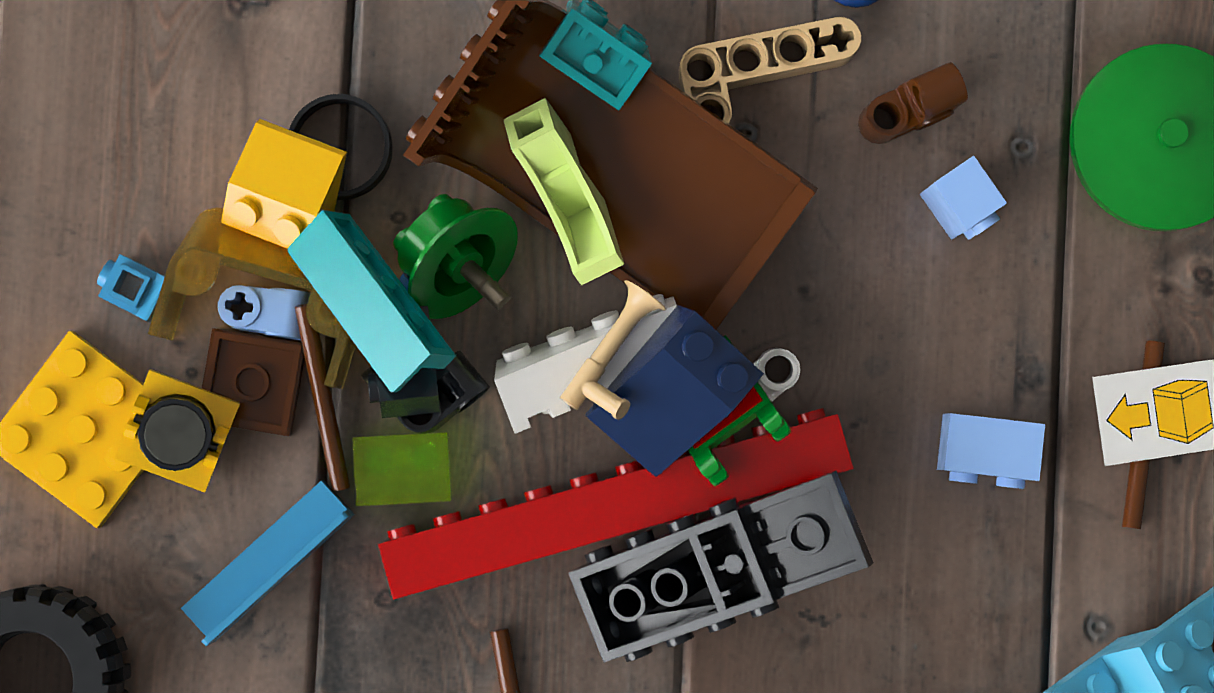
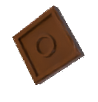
[200,328,305,436]

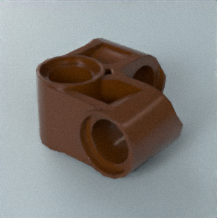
[858,62,968,144]

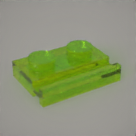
[353,432,452,506]

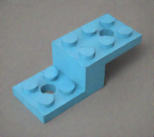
[1043,586,1214,693]

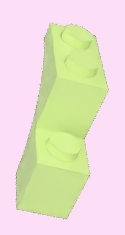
[503,98,624,285]

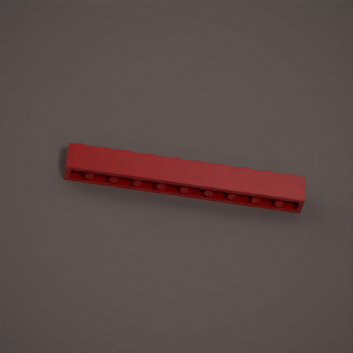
[378,408,854,600]

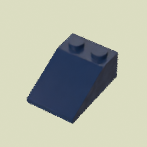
[585,305,764,477]

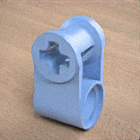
[217,285,313,340]

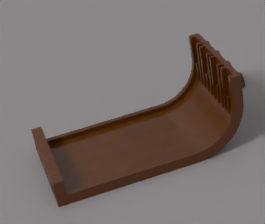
[403,0,818,330]

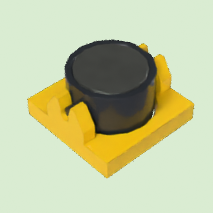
[114,369,240,493]

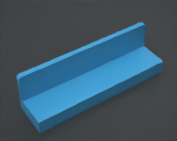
[181,480,355,646]

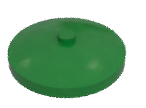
[1069,43,1214,232]

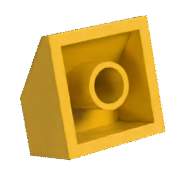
[221,119,347,248]

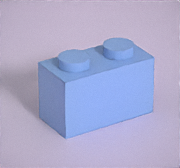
[920,156,1007,240]
[937,413,1045,489]

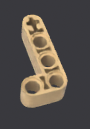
[679,17,861,124]

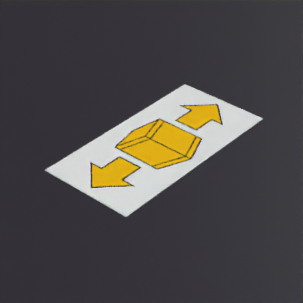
[1092,359,1214,466]

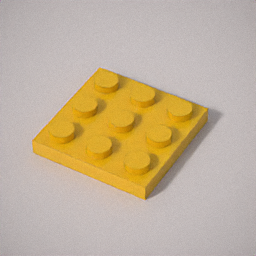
[0,331,163,528]

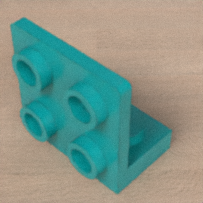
[539,0,652,110]

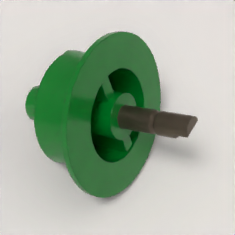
[393,194,518,319]

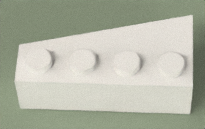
[494,294,677,434]

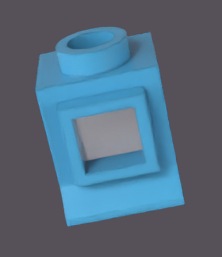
[97,254,178,324]

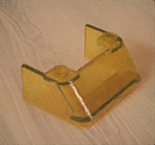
[148,208,356,390]

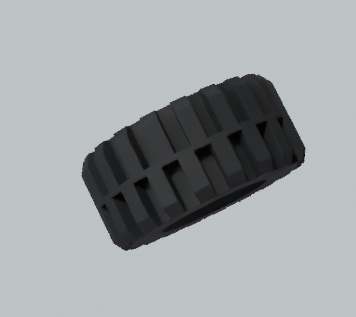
[0,584,131,693]

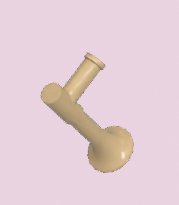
[560,280,667,420]

